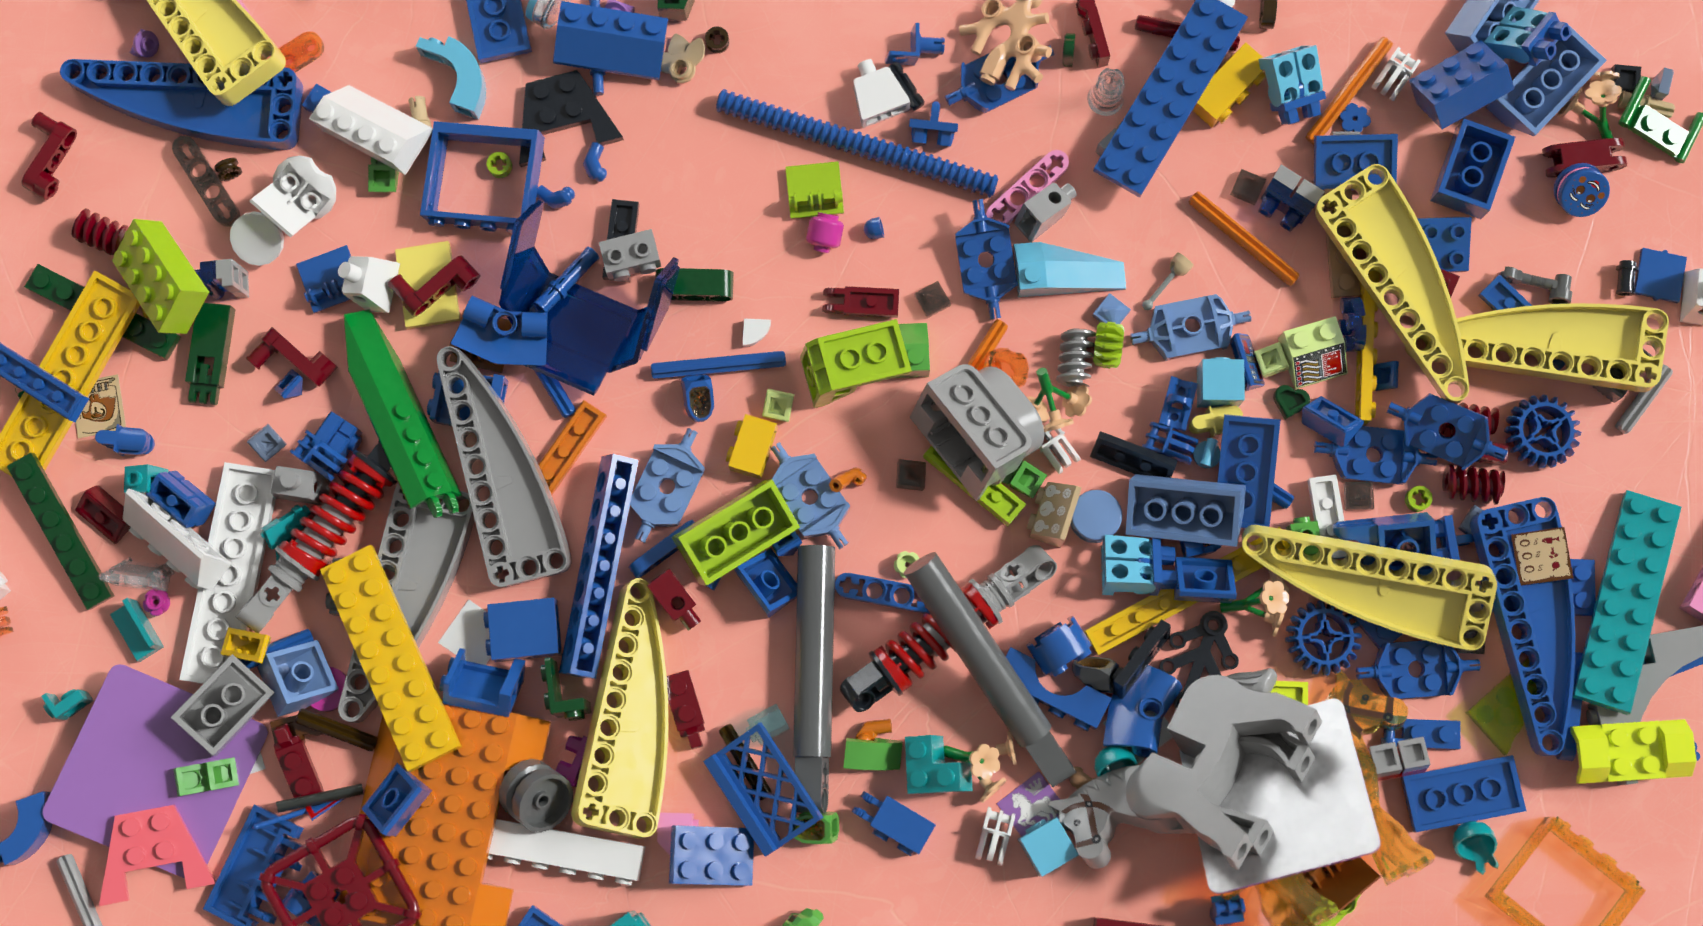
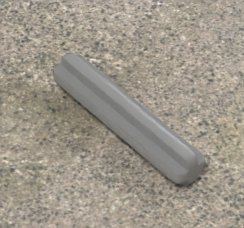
[1615,364,1673,434]
[56,854,103,926]

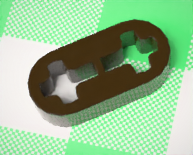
[1259,0,1278,29]

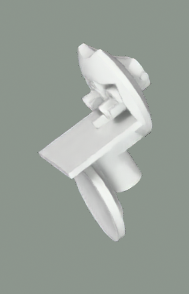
[230,155,336,266]

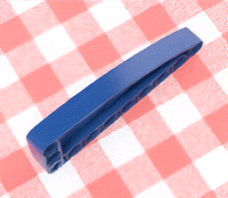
[60,59,303,150]
[1470,497,1575,756]

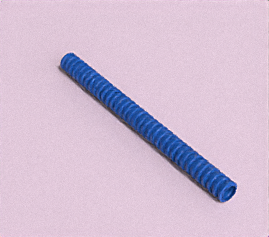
[716,89,999,198]

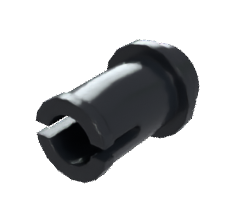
[1616,260,1639,296]

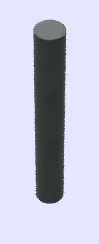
[276,783,364,813]

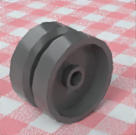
[499,759,573,833]

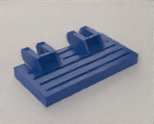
[203,804,304,926]

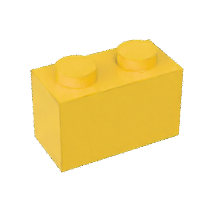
[726,414,778,480]

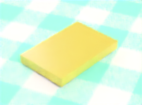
[395,241,461,329]

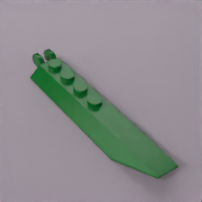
[343,309,462,518]

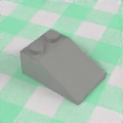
[171,654,275,756]

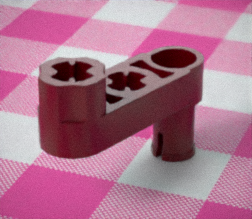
[22,112,77,200]
[388,255,481,317]
[246,327,338,387]

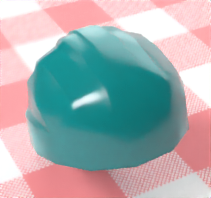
[1094,746,1138,777]
[1452,821,1499,875]

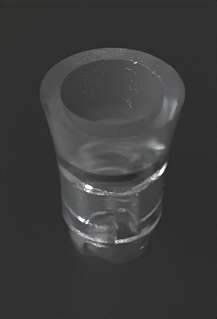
[1087,68,1125,116]

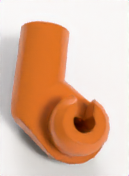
[829,467,867,492]
[855,719,892,741]

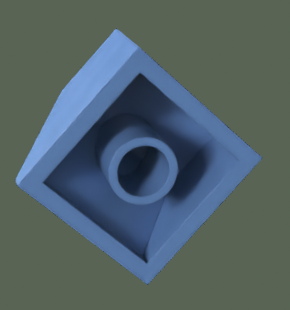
[257,640,338,717]

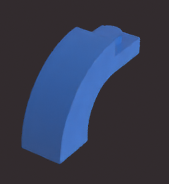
[0,791,53,865]

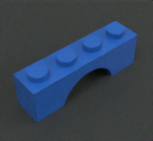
[1006,647,1112,732]

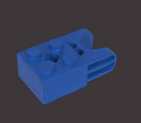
[1333,512,1437,575]

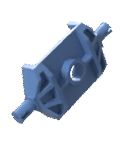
[1130,294,1252,361]
[630,428,705,543]
[771,442,850,550]

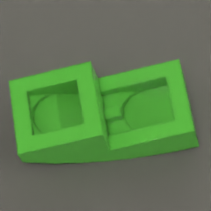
[368,157,399,192]
[1002,460,1047,498]
[843,738,903,770]
[173,757,239,796]

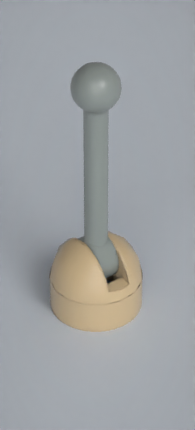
[1142,252,1194,310]

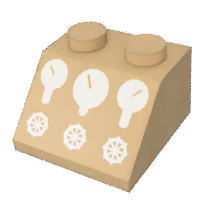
[1026,482,1082,548]

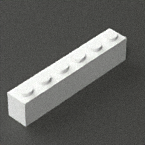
[488,819,646,885]

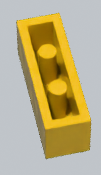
[1193,42,1266,128]

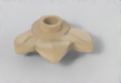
[661,33,705,84]

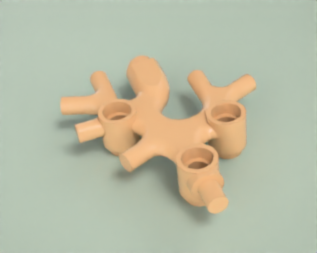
[959,0,1052,91]

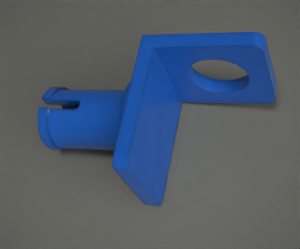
[885,23,945,66]

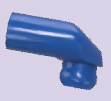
[583,142,607,182]
[537,185,575,209]

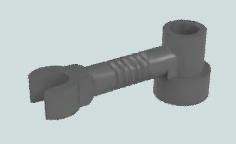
[1501,266,1573,304]

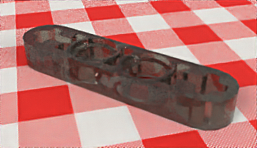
[172,136,240,227]

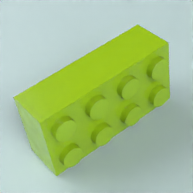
[112,219,209,334]
[672,479,800,586]

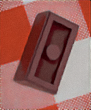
[75,486,131,544]

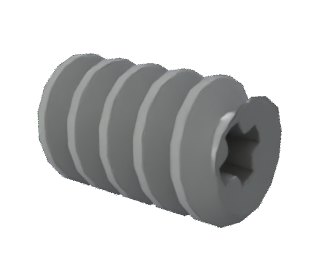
[1056,328,1096,387]

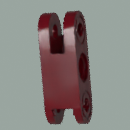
[1542,138,1628,178]

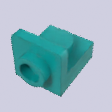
[124,464,169,493]
[41,689,94,720]

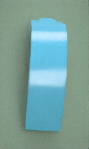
[416,36,486,120]

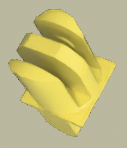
[1188,405,1243,438]

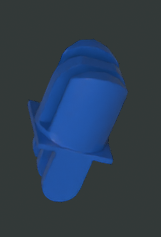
[1142,422,1199,465]
[95,424,155,456]
[290,430,348,481]
[1210,893,1245,926]

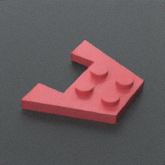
[99,804,216,906]

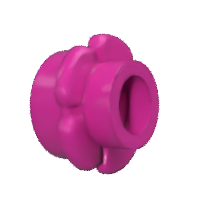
[143,589,170,616]

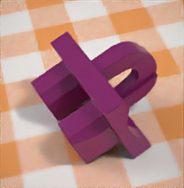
[555,735,588,787]

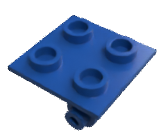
[1417,217,1472,271]
[296,245,351,313]

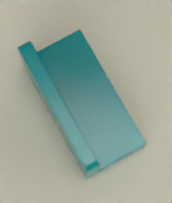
[110,597,164,662]

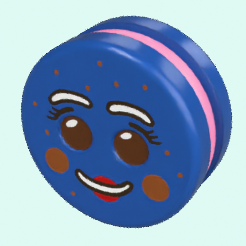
[1553,163,1610,217]

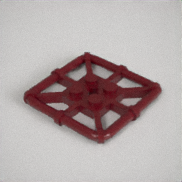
[258,813,422,926]

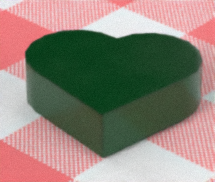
[1062,33,1076,67]
[1273,385,1310,420]

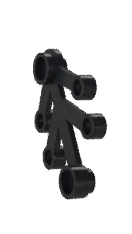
[1159,611,1239,710]

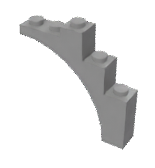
[1586,625,1703,786]

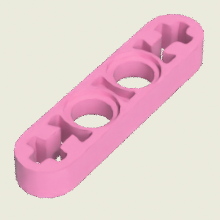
[986,150,1069,225]

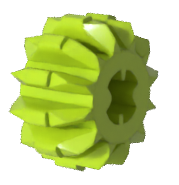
[1093,321,1124,369]

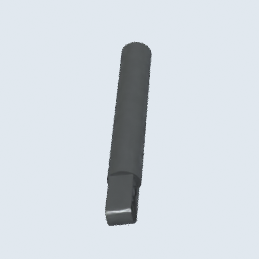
[793,545,835,813]
[904,552,1077,787]

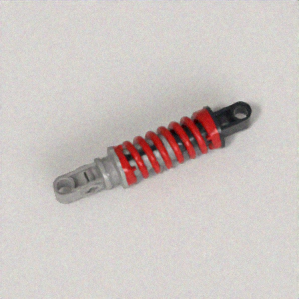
[236,441,397,633]
[840,545,1057,712]

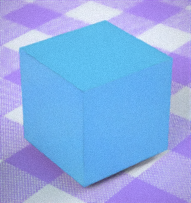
[1197,357,1245,408]
[1017,817,1079,877]

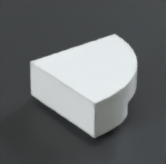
[742,318,771,347]

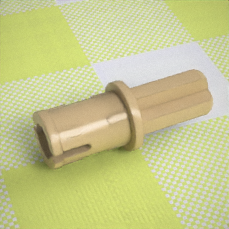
[1617,91,1675,119]

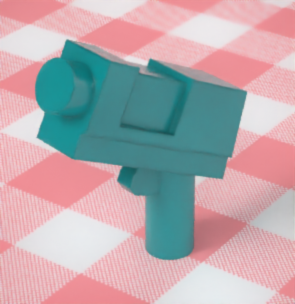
[260,504,311,561]

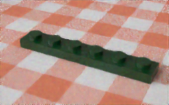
[24,264,181,360]
[7,452,115,610]

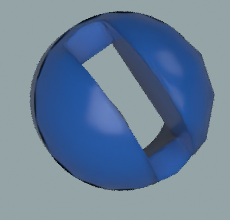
[864,216,885,239]

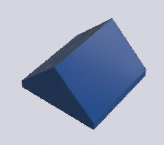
[734,548,797,618]
[1174,557,1237,603]
[361,763,432,836]

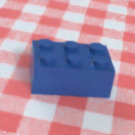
[1409,40,1514,129]
[1430,118,1515,219]

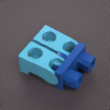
[1484,6,1572,67]
[1258,45,1326,125]
[1101,535,1177,596]

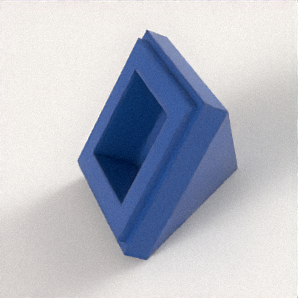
[1373,361,1399,391]
[274,369,303,399]
[771,531,802,556]

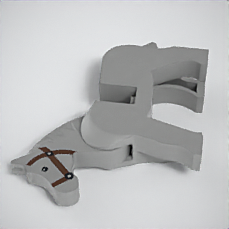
[1048,668,1323,870]

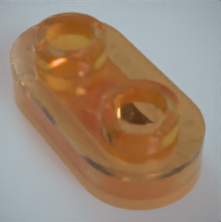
[279,31,325,73]

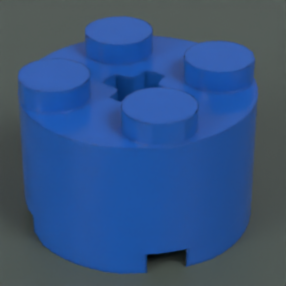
[1026,616,1092,677]

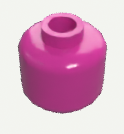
[806,212,844,253]

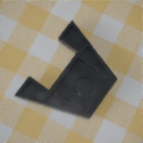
[519,70,624,167]

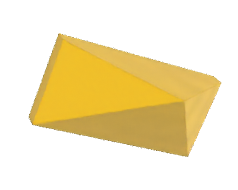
[221,627,271,663]

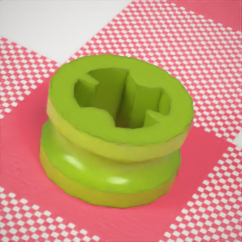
[487,152,512,178]
[1405,486,1433,512]

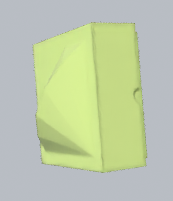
[1254,342,1290,378]
[762,388,795,422]

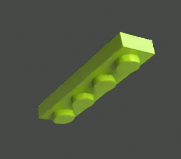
[923,446,1026,527]

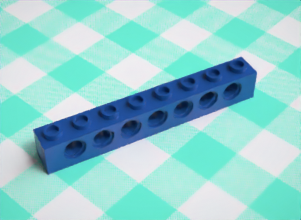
[559,454,639,679]

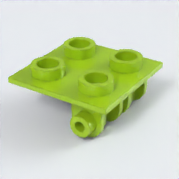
[785,161,844,219]

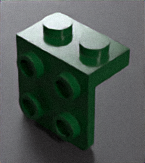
[541,657,592,721]

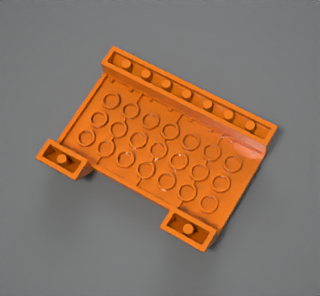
[339,699,551,926]

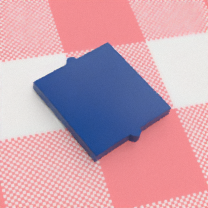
[1634,248,1687,303]

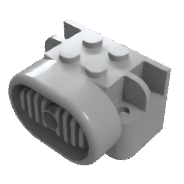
[910,364,1044,501]

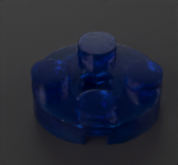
[1338,297,1367,352]

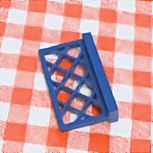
[703,722,824,857]

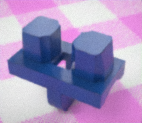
[909,101,958,146]
[1158,376,1198,432]
[1435,515,1474,560]

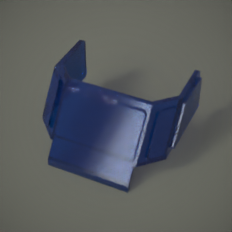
[499,200,680,396]

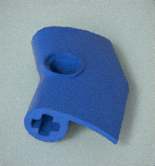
[451,295,548,366]
[1103,665,1183,758]

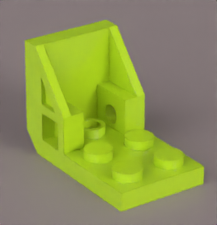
[800,319,912,408]

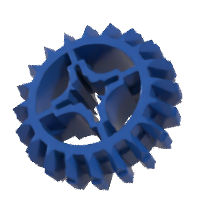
[1504,394,1582,469]
[1285,600,1362,676]

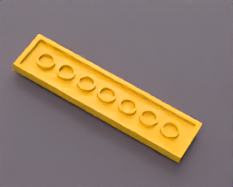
[0,270,140,477]
[320,545,462,772]

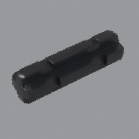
[888,62,924,111]

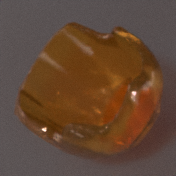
[983,348,1029,388]

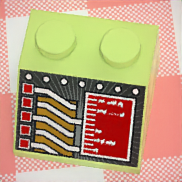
[1278,316,1348,390]

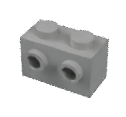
[599,229,662,281]

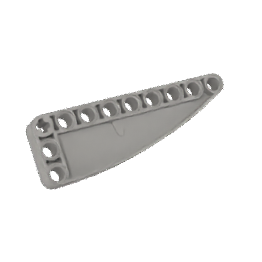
[437,346,572,587]
[338,483,475,723]

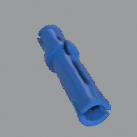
[533,246,600,313]

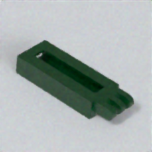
[185,303,236,405]

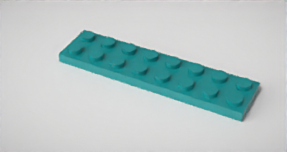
[1572,490,1682,715]

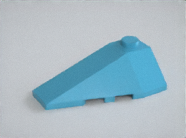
[1013,242,1126,297]

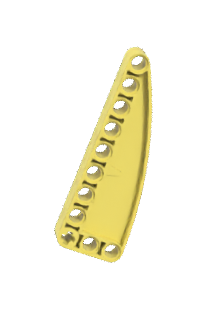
[147,0,286,106]
[1315,164,1469,404]
[1405,303,1669,392]
[1242,525,1497,650]
[571,578,668,838]

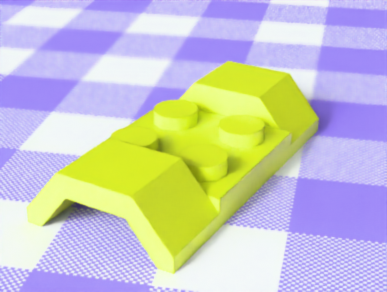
[1570,719,1697,784]

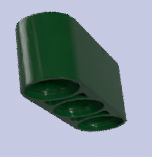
[654,268,734,302]

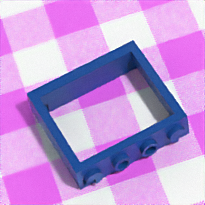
[420,121,545,234]

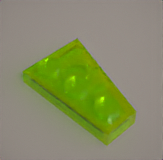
[1465,658,1537,755]

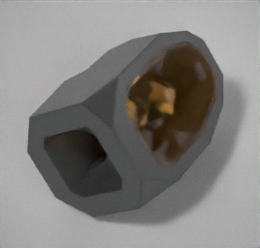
[1072,657,1119,693]

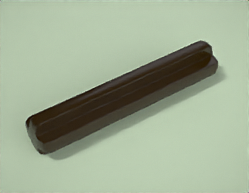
[295,709,378,751]
[719,724,772,800]

